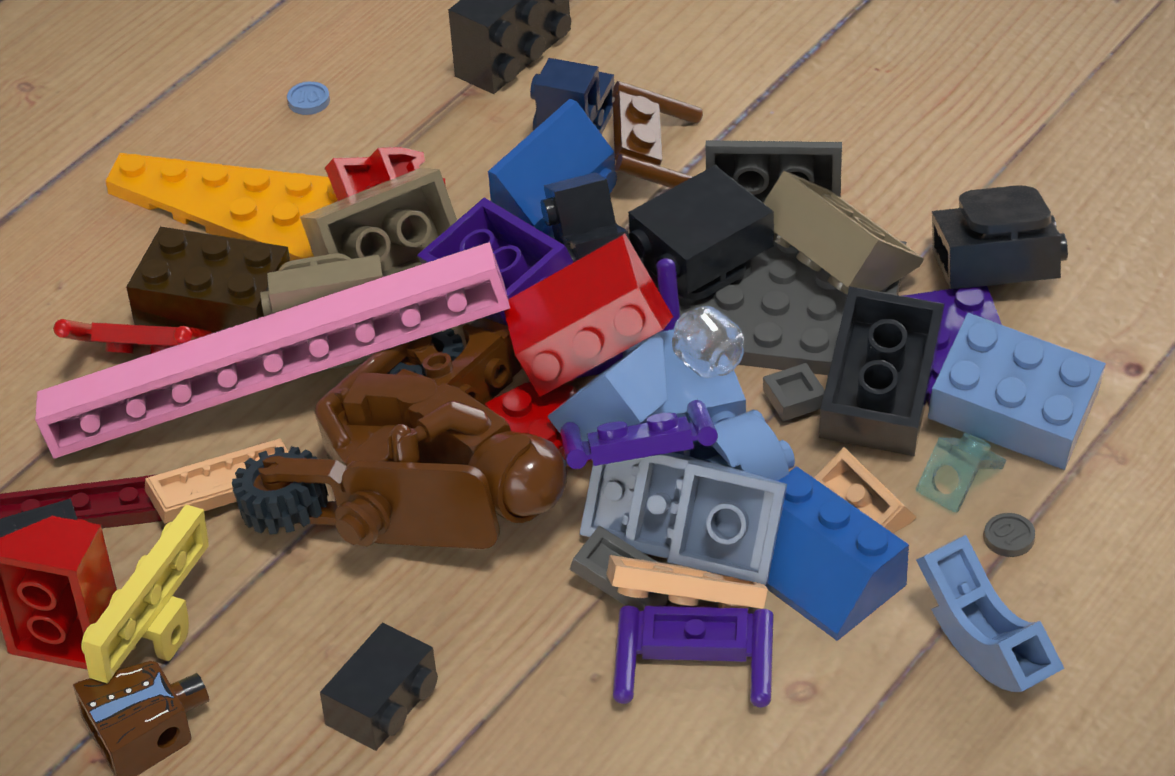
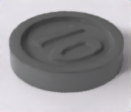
[984,513,1035,557]

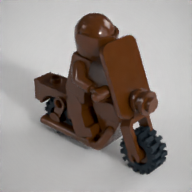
[232,318,567,549]

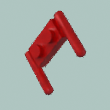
[53,319,213,354]

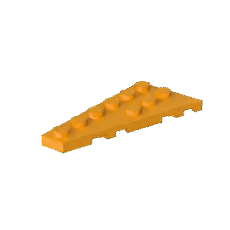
[105,153,338,261]

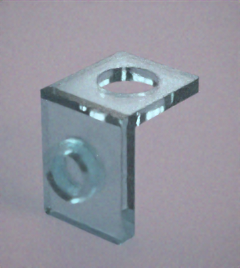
[916,433,1007,512]

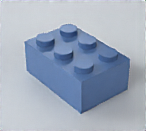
[928,313,1106,470]

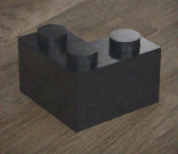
[540,173,630,262]

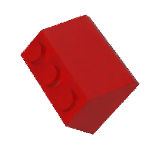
[504,234,674,397]
[0,516,117,670]

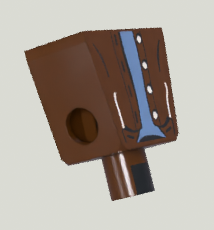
[73,661,209,776]

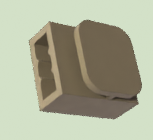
[260,253,383,371]

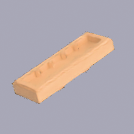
[145,438,289,524]

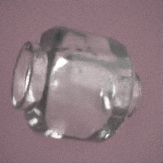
[672,306,744,378]

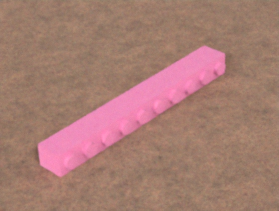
[35,242,510,459]

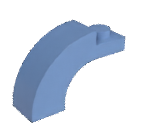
[916,535,1065,692]

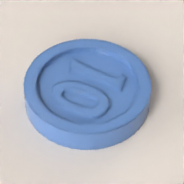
[287,82,330,115]

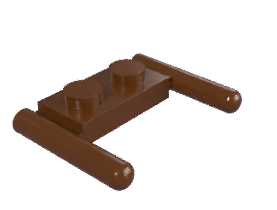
[612,81,703,188]

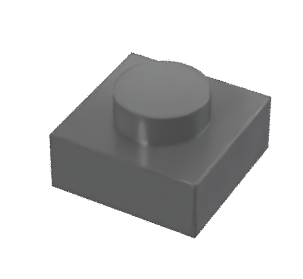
[763,363,825,421]

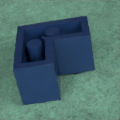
[530,58,615,134]

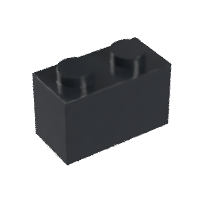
[320,622,438,751]

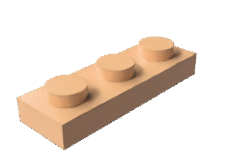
[606,555,768,610]

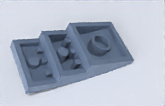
[579,452,787,585]

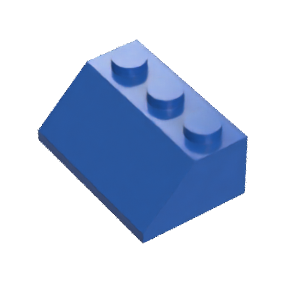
[488,99,617,239]
[765,466,909,641]

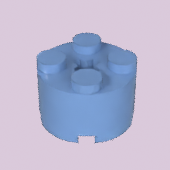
[684,410,795,481]

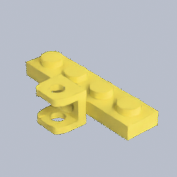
[81,505,209,683]

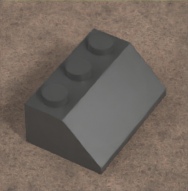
[705,140,842,203]

